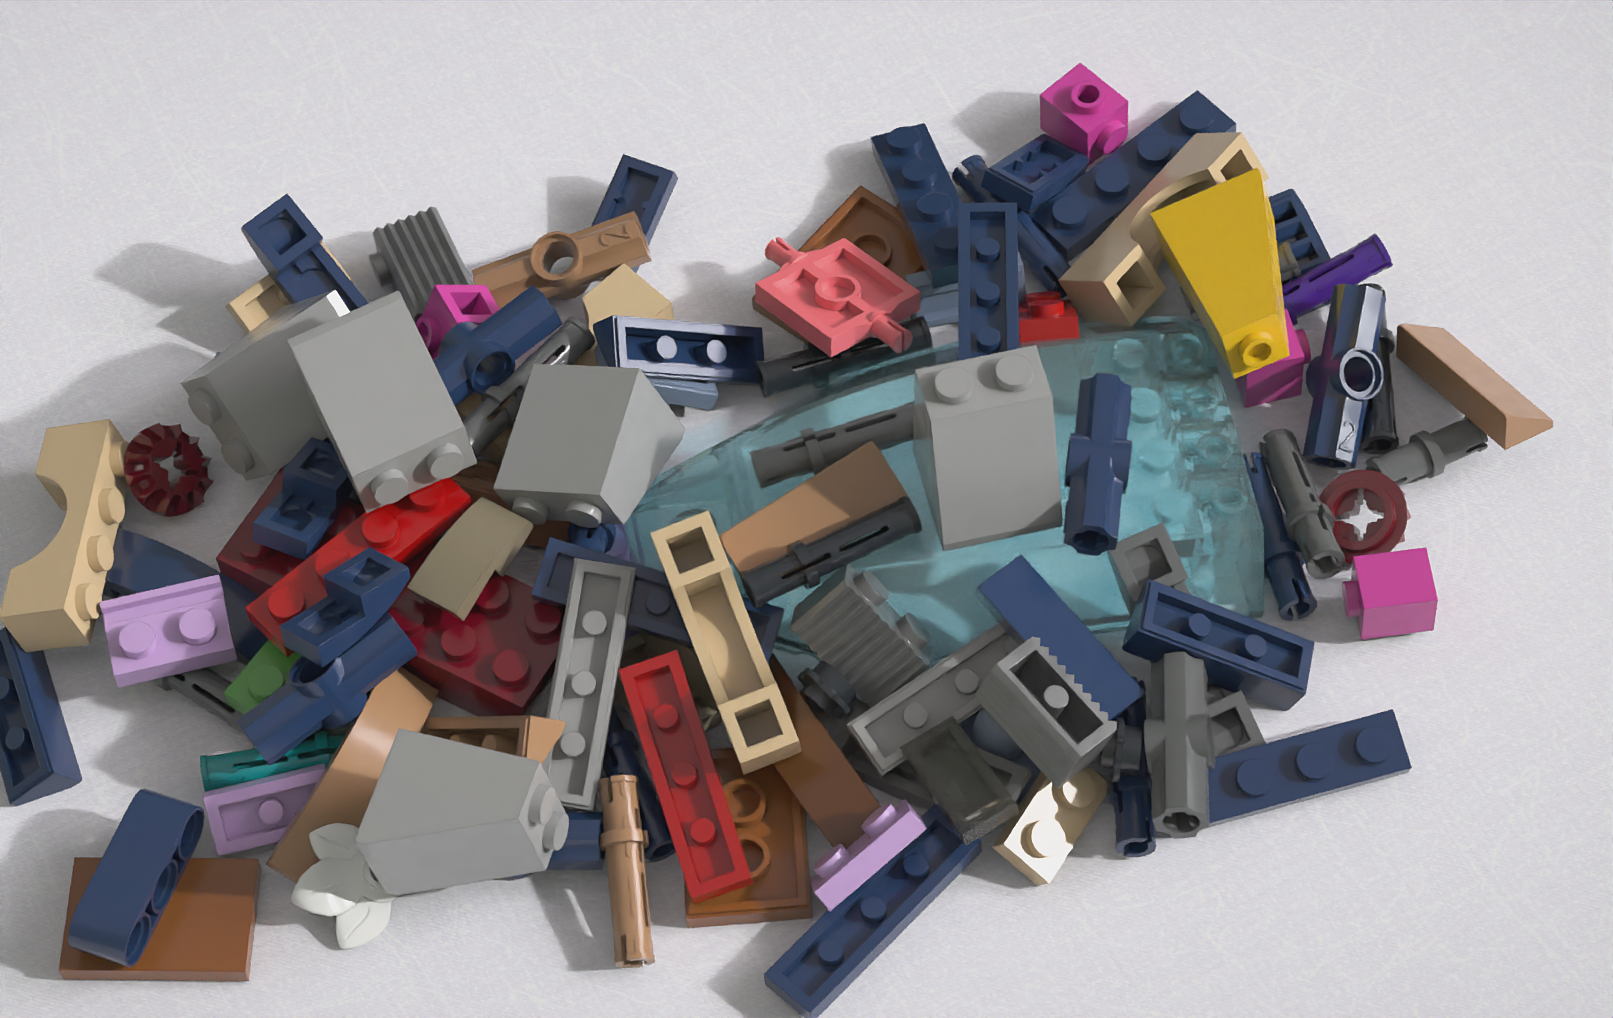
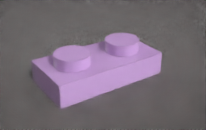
[203,763,326,857]
[810,799,927,911]

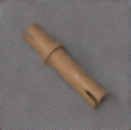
[599,775,655,968]

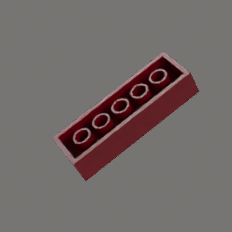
[216,468,565,718]

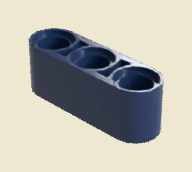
[68,789,205,967]

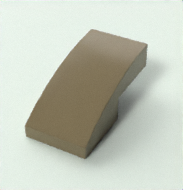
[407,497,534,621]

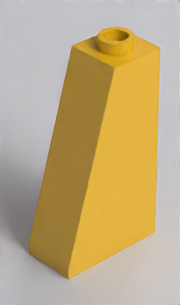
[1150,168,1290,379]

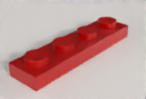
[245,478,472,658]
[618,650,754,904]

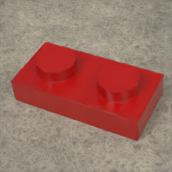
[1018,291,1079,344]

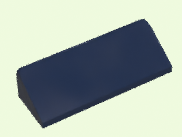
[593,315,765,386]
[975,554,1145,721]
[1122,579,1315,711]
[0,626,82,807]

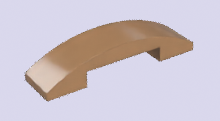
[266,667,439,883]

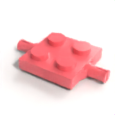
[755,237,921,357]

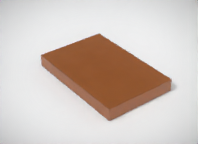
[752,185,925,361]
[684,748,812,928]
[59,857,262,981]

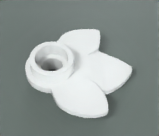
[291,823,400,949]

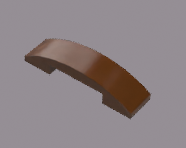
[768,653,882,849]

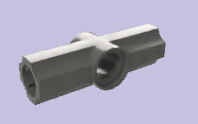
[1144,652,1215,839]

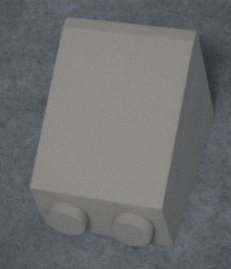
[180,290,350,481]
[287,290,477,513]
[913,345,1063,552]
[493,364,685,528]
[354,728,569,895]

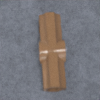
[472,211,652,309]

